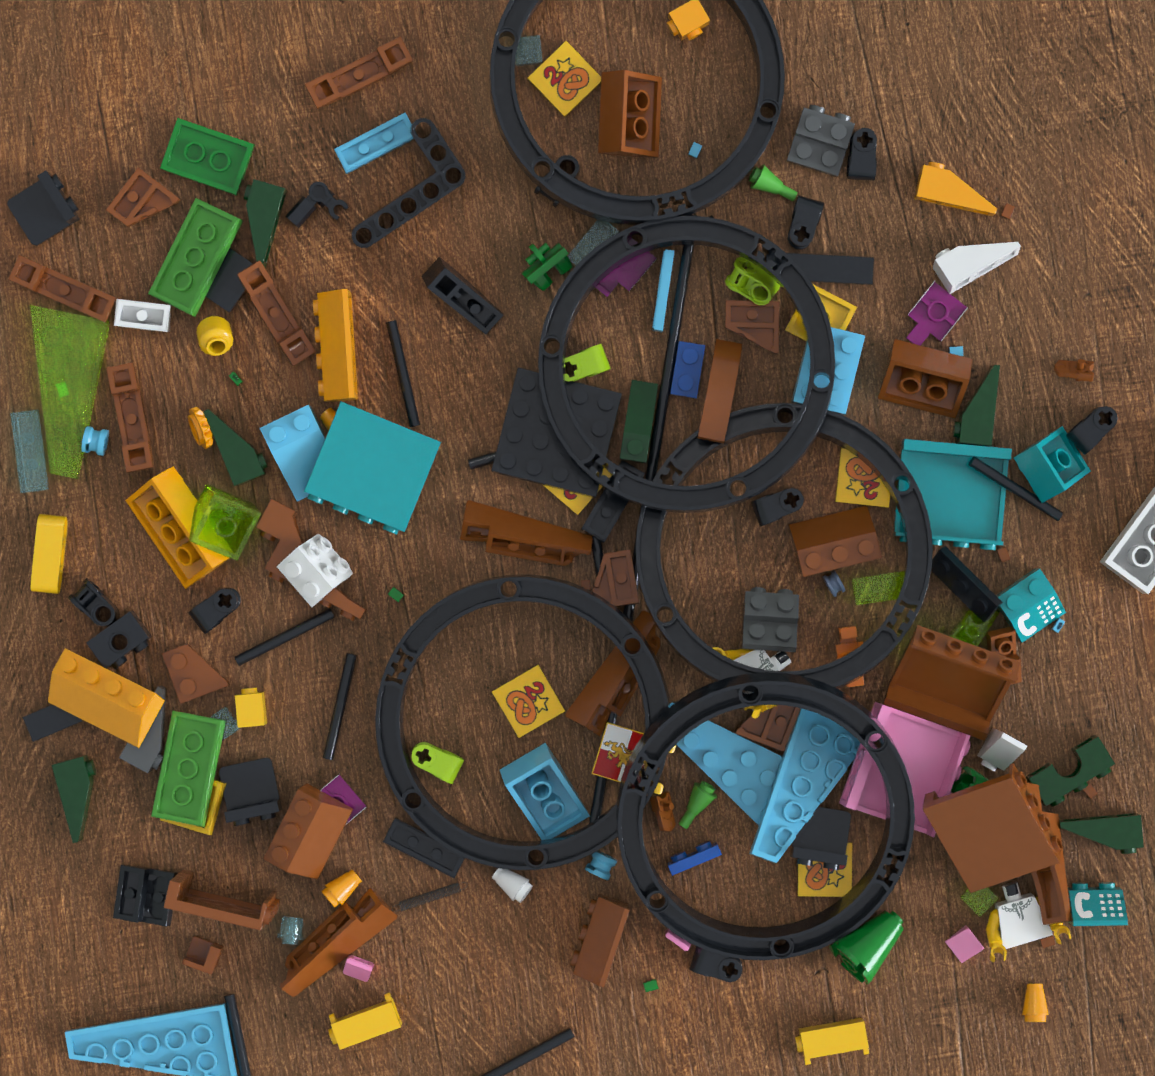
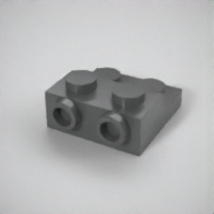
[787,105,855,177]
[742,587,799,652]

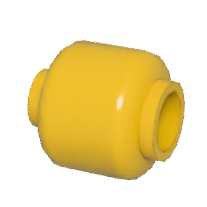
[196,316,233,356]

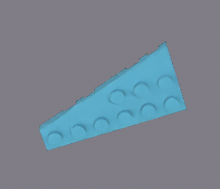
[670,702,782,825]
[749,708,860,863]
[65,1003,238,1076]

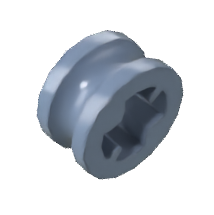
[822,570,846,597]

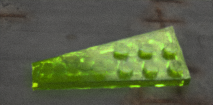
[30,305,110,479]

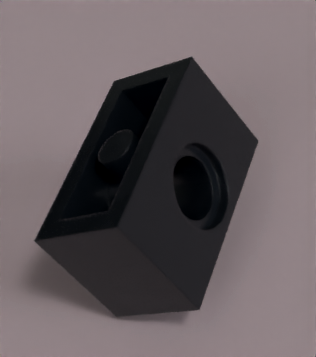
[86,611,152,670]

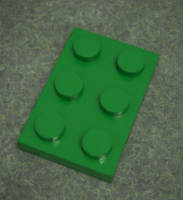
[160,118,255,196]

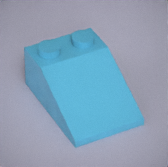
[260,405,326,502]
[500,743,590,840]

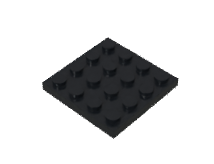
[492,368,622,498]

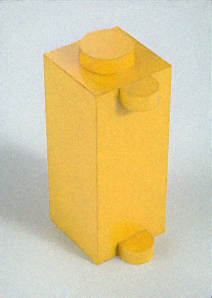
[328,993,402,1050]
[795,1018,869,1065]

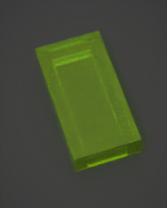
[851,571,905,605]

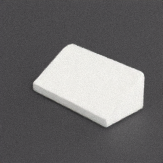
[114,299,171,332]

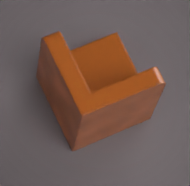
[182,936,224,975]

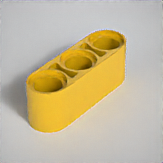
[31,514,68,594]

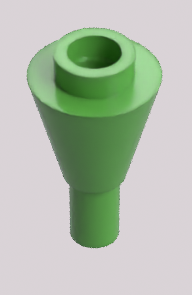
[748,164,798,202]
[679,781,717,829]

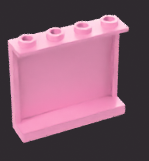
[839,702,970,837]

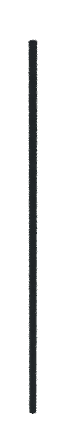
[589,215,696,824]

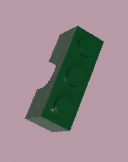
[1026,735,1115,807]

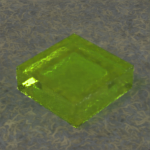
[960,887,999,917]

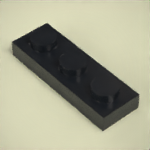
[931,546,1003,623]

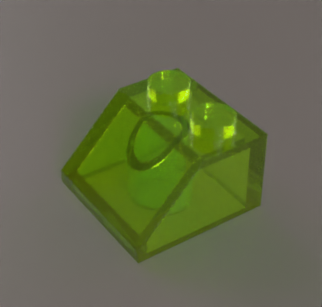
[189,484,261,561]

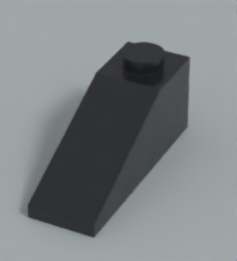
[421,257,503,335]

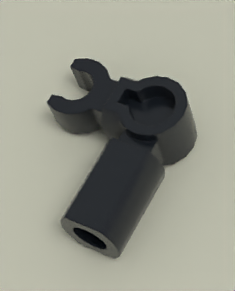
[285,182,349,228]

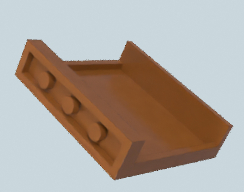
[883,625,1020,740]
[923,763,1063,893]
[164,869,280,931]

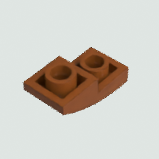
[986,626,1022,685]

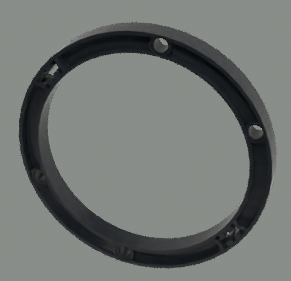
[489,0,785,225]
[538,216,835,513]
[636,403,933,694]
[375,574,670,870]
[616,672,915,960]

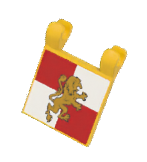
[591,722,676,794]

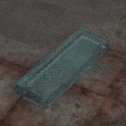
[10,410,49,493]

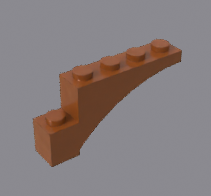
[256,499,367,621]
[1027,783,1072,925]

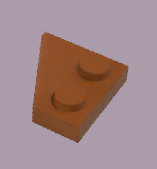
[106,167,181,227]
[725,300,780,354]
[592,549,639,607]
[162,644,230,704]
[735,705,801,751]

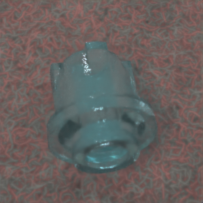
[277,916,304,945]

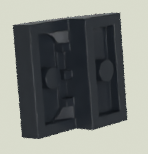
[206,248,253,313]
[113,865,178,927]

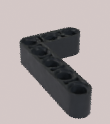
[351,118,465,248]

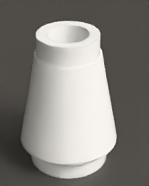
[492,868,533,903]

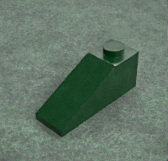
[244,179,287,267]
[953,365,1000,447]
[619,380,658,464]
[204,409,268,487]
[52,755,96,843]
[1059,813,1144,854]

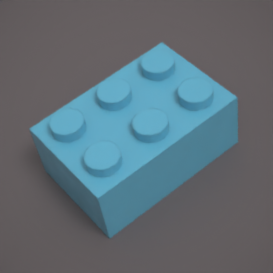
[791,327,865,415]

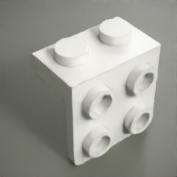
[276,534,353,607]

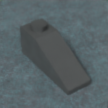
[119,686,166,773]

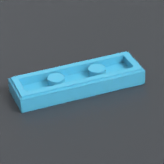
[334,112,417,174]
[652,249,674,332]

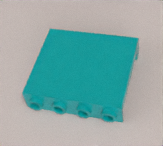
[304,401,441,535]
[893,439,1012,550]

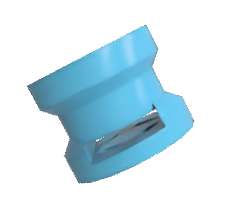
[81,426,109,456]
[585,851,618,880]

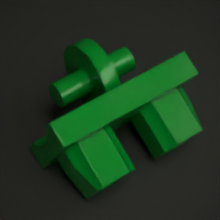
[521,243,573,291]

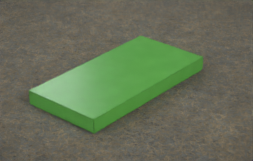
[148,198,243,317]
[151,711,226,827]

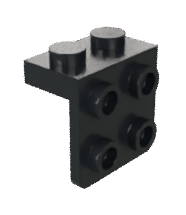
[7,170,80,246]
[219,757,282,826]
[790,807,851,870]

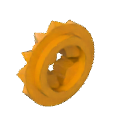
[187,407,213,449]

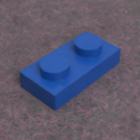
[670,341,705,399]
[667,841,722,876]

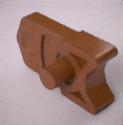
[1054,359,1094,382]
[650,791,676,832]

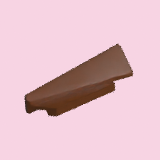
[460,500,593,566]
[565,611,660,736]
[280,888,398,997]

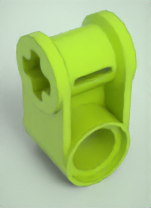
[725,257,780,305]
[564,344,611,382]
[411,742,464,784]

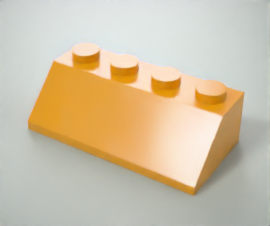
[313,289,358,402]
[125,466,234,589]
[48,648,165,748]

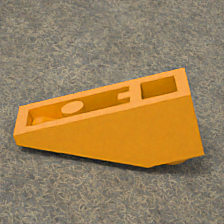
[914,162,997,216]

